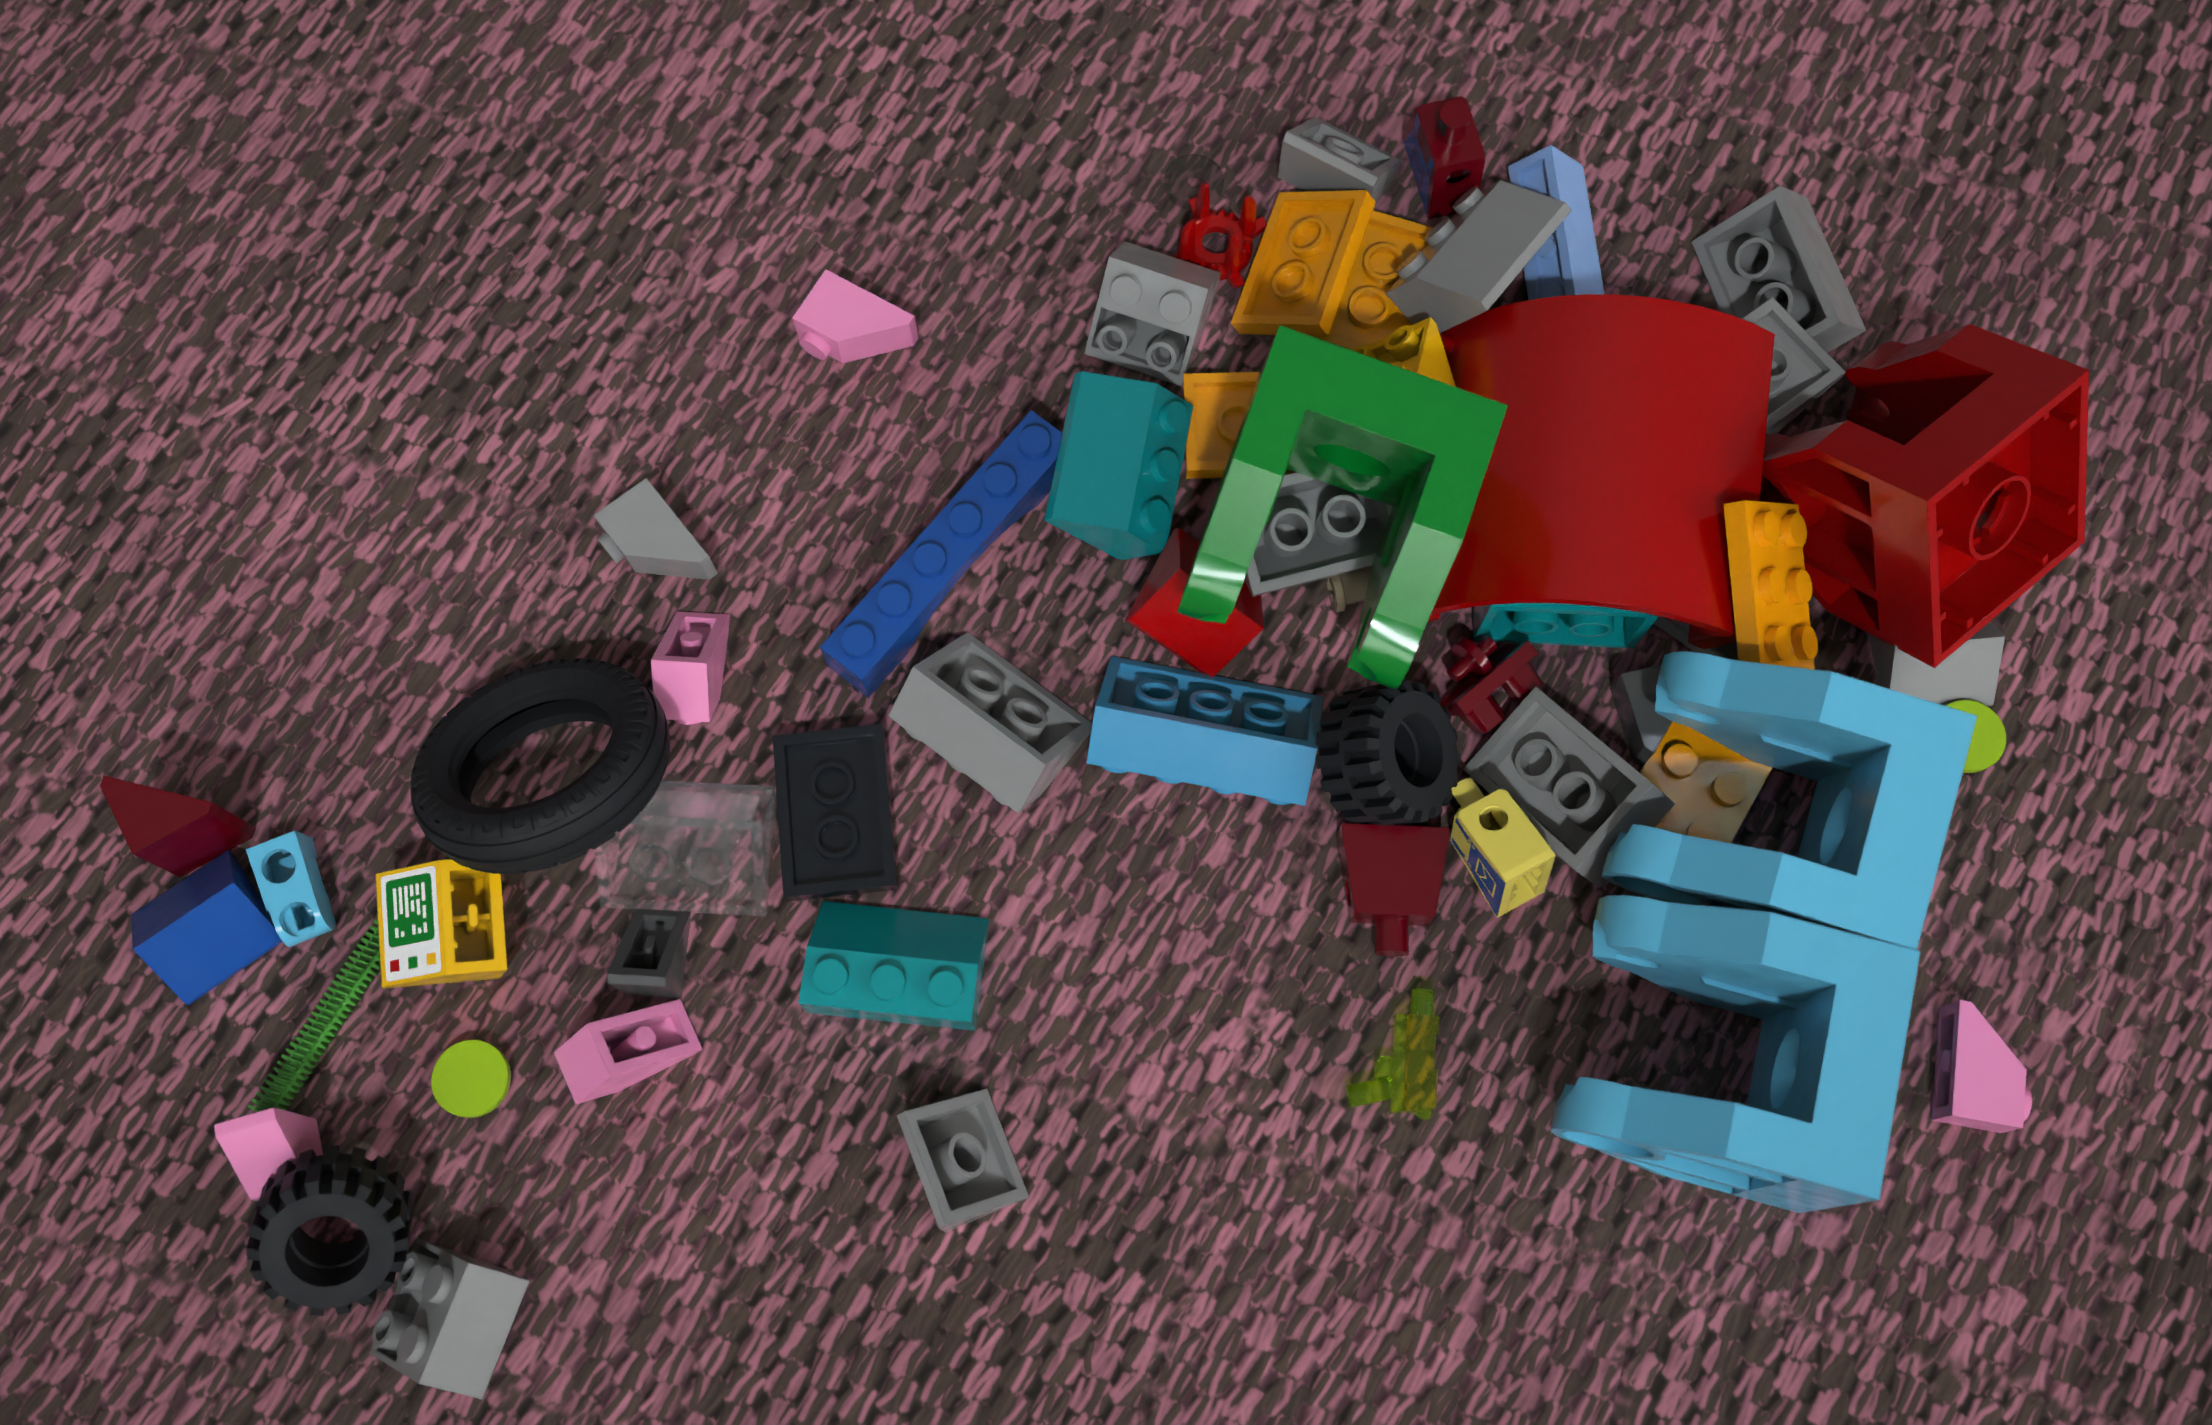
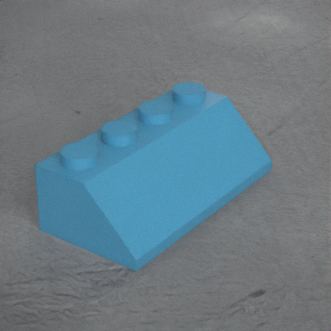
[1086,656,1324,806]

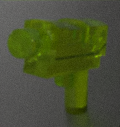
[1345,988,1440,1120]

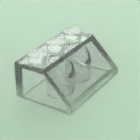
[595,780,776,916]

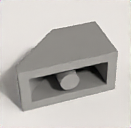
[593,478,718,580]

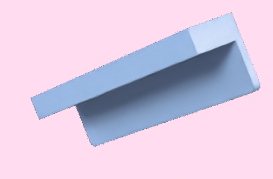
[1508,145,1605,300]

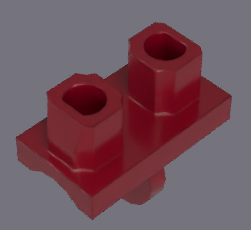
[1440,636,1543,733]

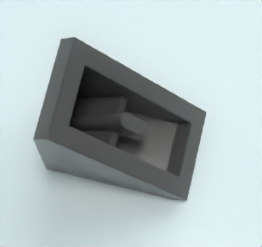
[1610,665,1672,766]
[607,908,691,998]

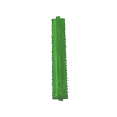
[247,919,380,1112]

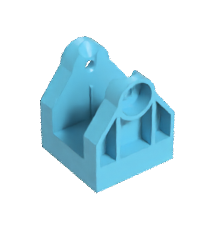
[1602,652,1977,950]
[1550,895,1920,1213]

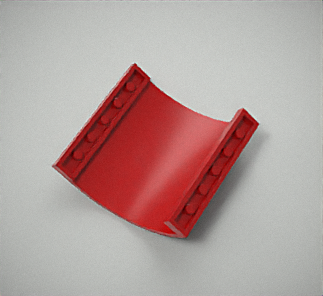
[1427,294,1775,650]

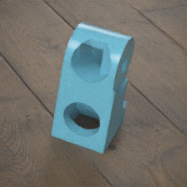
[246,831,336,947]

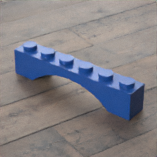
[820,410,1062,698]

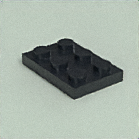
[772,724,898,902]

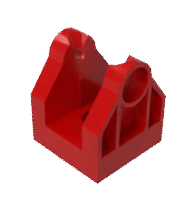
[1760,324,2089,668]

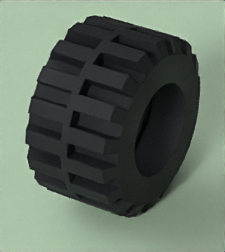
[1315,680,1460,825]
[246,1145,413,1316]

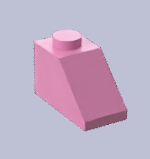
[792,269,919,363]
[651,611,730,725]
[554,999,703,1104]
[1932,1000,2032,1133]
[214,1107,323,1201]

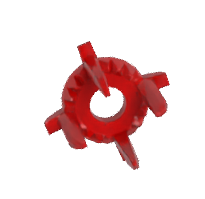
[1171,181,1267,289]

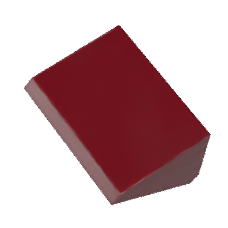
[100,775,256,877]

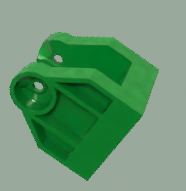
[1177,325,1508,689]

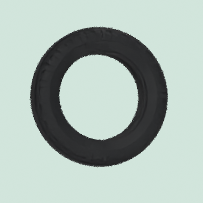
[410,658,670,874]

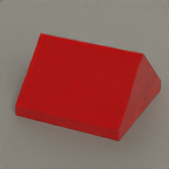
[1125,528,1264,677]

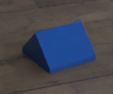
[131,850,283,1005]

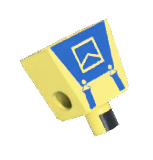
[1449,778,1556,918]

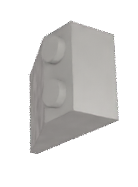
[1742,297,1846,434]
[1463,686,1675,888]

